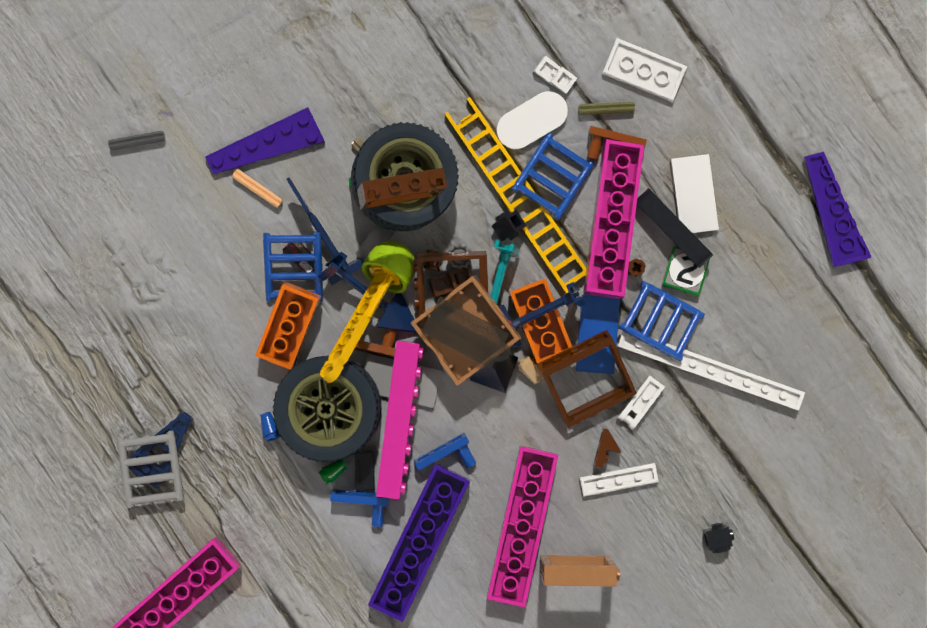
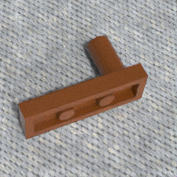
[587,126,647,159]
[354,329,397,359]

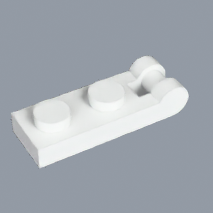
[617,375,665,430]

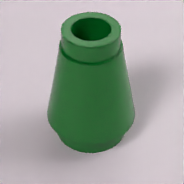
[318,459,348,485]

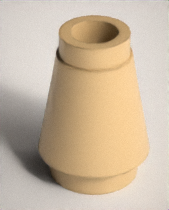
[517,355,543,384]

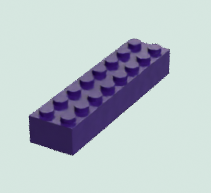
[368,463,470,622]

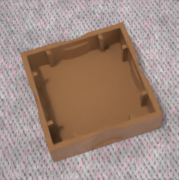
[411,276,522,386]

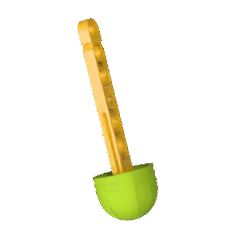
[320,241,415,383]

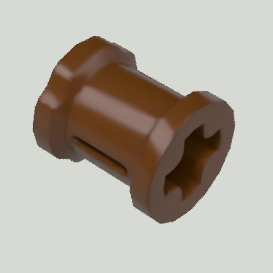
[423,249,443,272]
[628,259,646,277]

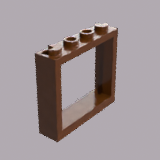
[357,168,447,210]
[413,251,488,318]
[537,330,637,428]

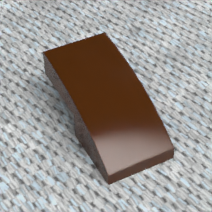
[428,268,470,297]

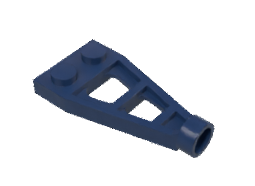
[129,410,194,488]

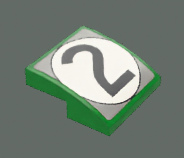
[662,246,710,296]

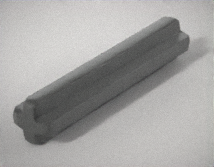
[108,131,165,150]

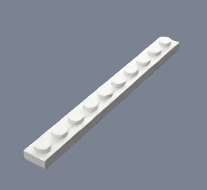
[617,331,805,411]

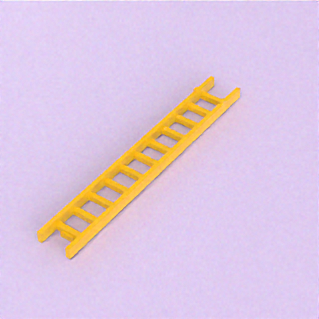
[445,97,586,304]

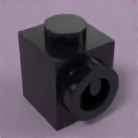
[492,210,527,242]
[703,523,734,553]

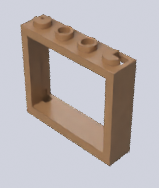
[540,555,620,587]

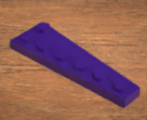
[205,107,325,175]
[804,152,871,268]

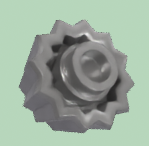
[448,243,472,270]

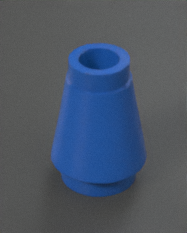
[260,412,281,442]

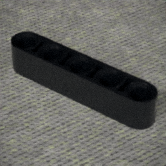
[637,188,713,268]

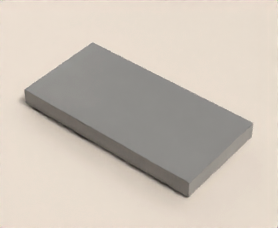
[364,353,442,408]

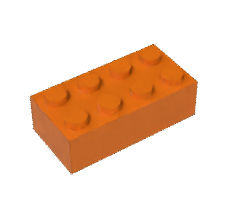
[509,278,572,364]
[255,282,322,370]

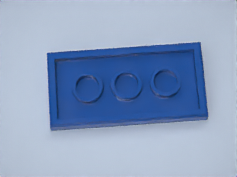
[576,295,620,374]

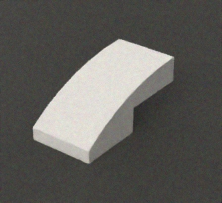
[533,56,577,94]

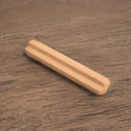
[232,169,283,208]

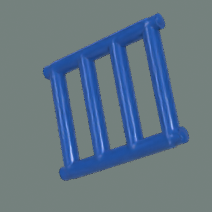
[511,133,594,220]
[263,232,323,302]
[619,281,705,362]

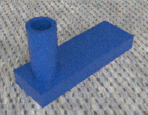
[414,433,476,470]
[330,489,389,527]

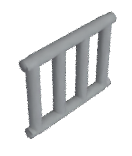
[117,430,183,509]

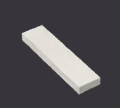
[579,463,659,497]

